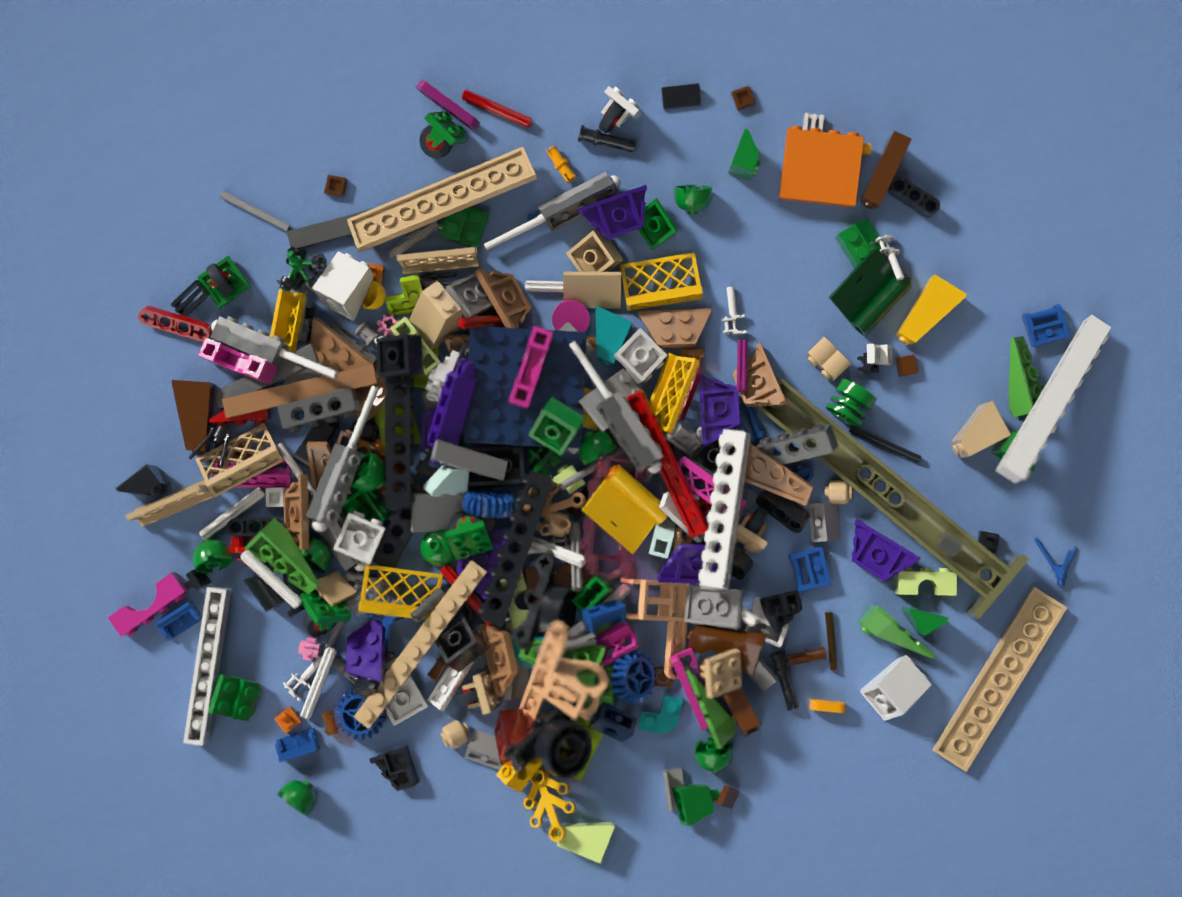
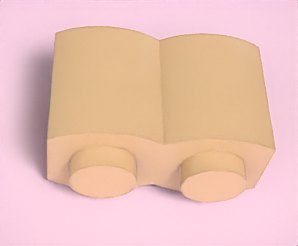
[806,337,851,381]

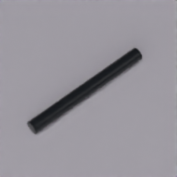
[848,425,922,463]

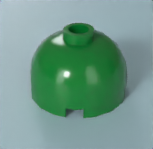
[674,185,712,215]
[578,430,617,465]
[351,452,385,492]
[420,530,456,567]
[297,536,333,573]
[192,538,233,574]
[694,737,733,773]
[277,779,317,817]

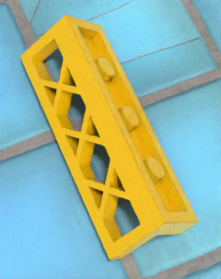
[270,290,307,353]

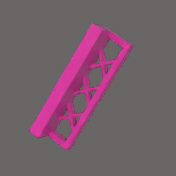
[678,456,747,514]
[212,458,293,488]
[589,622,639,667]
[670,648,709,731]

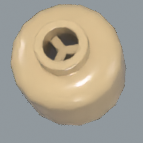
[825,479,853,504]
[542,511,572,538]
[440,720,470,749]

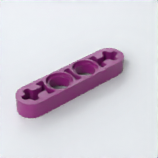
[416,79,480,131]

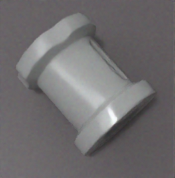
[354,321,380,347]

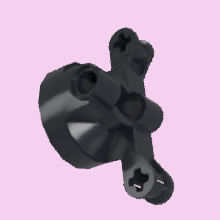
[512,554,577,650]
[504,691,592,778]

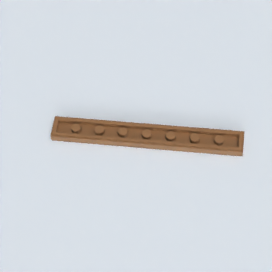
[222,365,378,418]

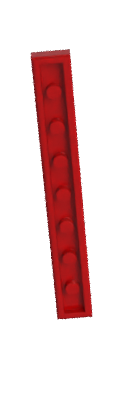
[626,389,709,538]

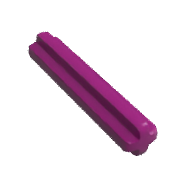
[737,340,748,393]

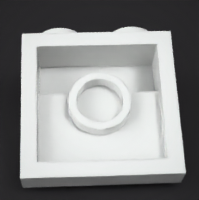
[613,328,667,384]
[425,350,459,402]
[333,511,385,564]

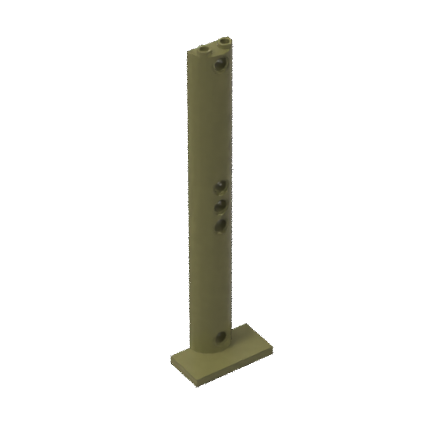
[757,378,1029,619]

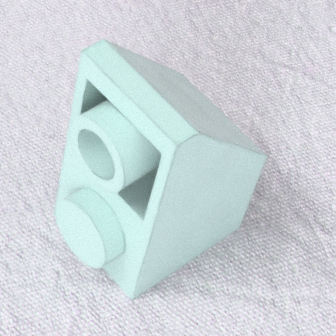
[423,465,469,497]
[648,519,676,559]

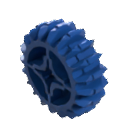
[462,488,515,518]
[610,650,657,704]
[334,689,387,740]

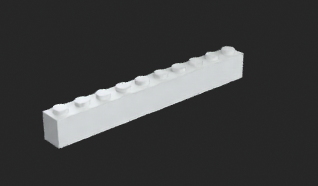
[996,315,1111,484]

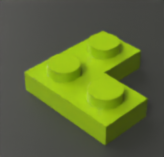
[385,274,423,316]

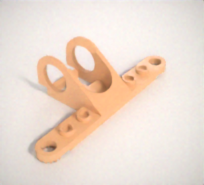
[620,526,693,680]
[516,622,608,729]

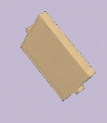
[315,571,357,606]

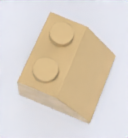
[566,230,624,272]

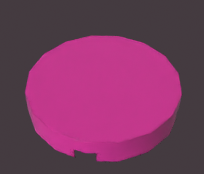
[552,300,590,332]

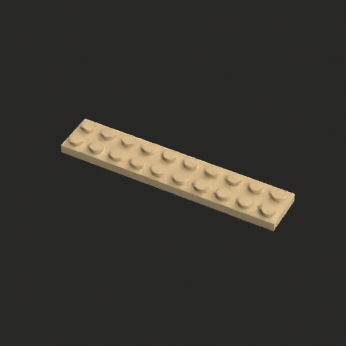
[347,147,537,253]
[932,587,1067,772]

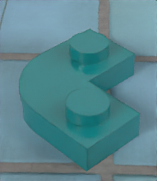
[637,695,683,734]

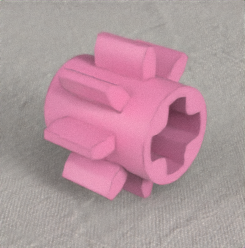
[377,314,400,337]
[298,637,321,661]

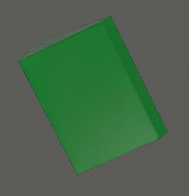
[638,198,678,250]
[902,607,949,636]

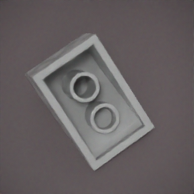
[579,368,641,432]

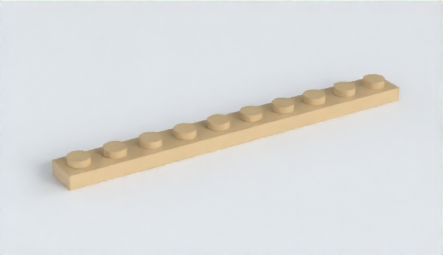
[354,560,487,729]

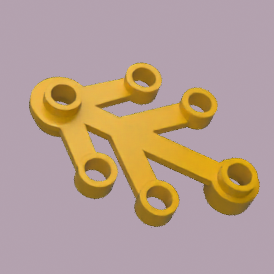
[524,768,577,842]

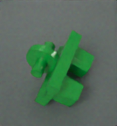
[527,447,561,476]

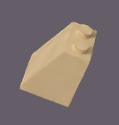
[409,281,462,350]
[951,400,1011,458]

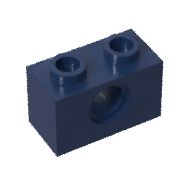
[589,703,637,743]

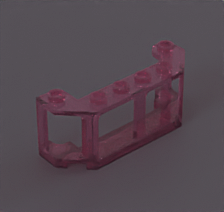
[581,457,650,580]

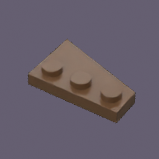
[307,442,353,494]

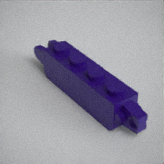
[427,359,477,466]

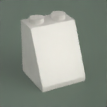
[312,251,374,321]
[859,655,931,721]

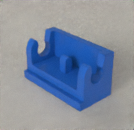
[582,599,626,633]
[155,601,202,640]
[275,728,320,762]

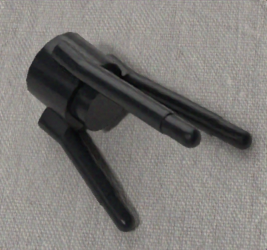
[419,273,456,290]
[189,426,232,467]

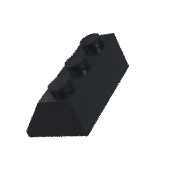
[465,445,525,490]

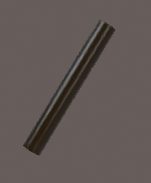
[825,612,838,670]

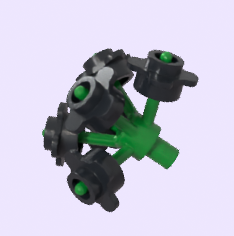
[277,247,327,293]

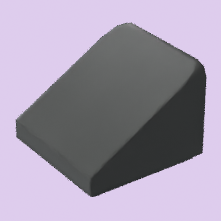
[937,534,964,556]

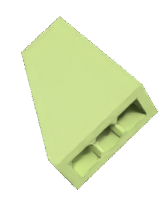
[557,822,615,863]

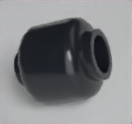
[349,419,379,444]

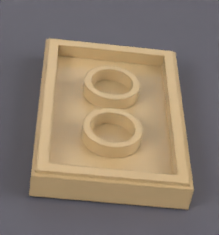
[563,272,621,309]

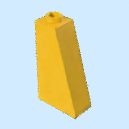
[896,274,967,345]

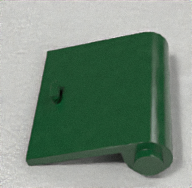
[828,247,912,337]

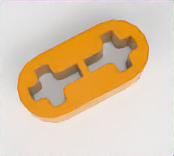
[809,699,847,713]

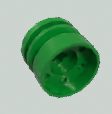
[825,379,877,428]

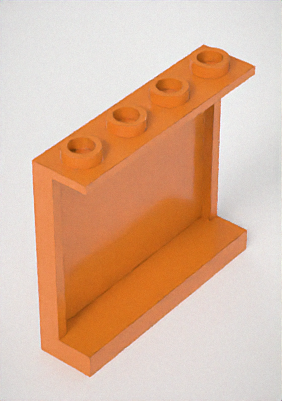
[777,126,864,208]

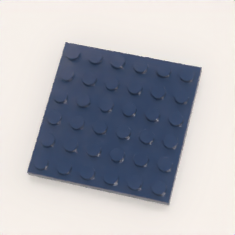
[464,326,587,449]

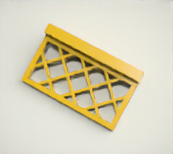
[620,252,703,311]
[649,353,700,433]
[358,564,443,620]

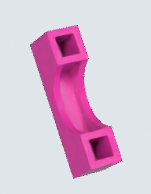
[509,326,553,409]
[198,338,278,385]
[108,572,189,637]

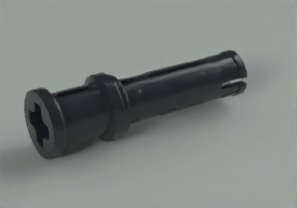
[578,125,636,153]
[768,650,799,710]

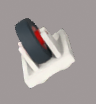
[599,86,642,133]

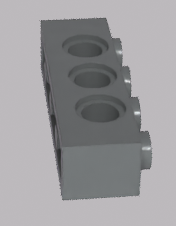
[278,387,361,433]
[756,424,838,465]

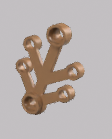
[517,482,586,536]

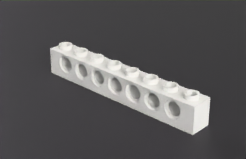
[699,429,751,590]
[183,587,232,746]

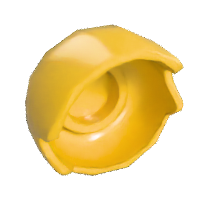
[362,281,386,310]

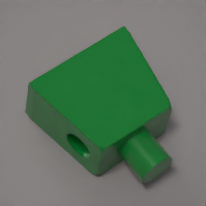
[572,575,616,612]
[672,784,720,826]

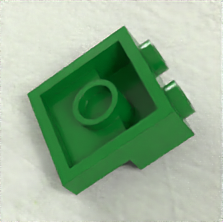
[438,207,489,249]
[341,489,390,522]
[208,674,261,721]

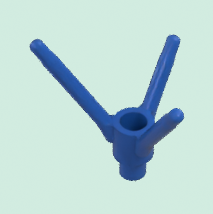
[1034,538,1077,586]
[366,613,407,651]

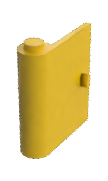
[581,465,668,554]

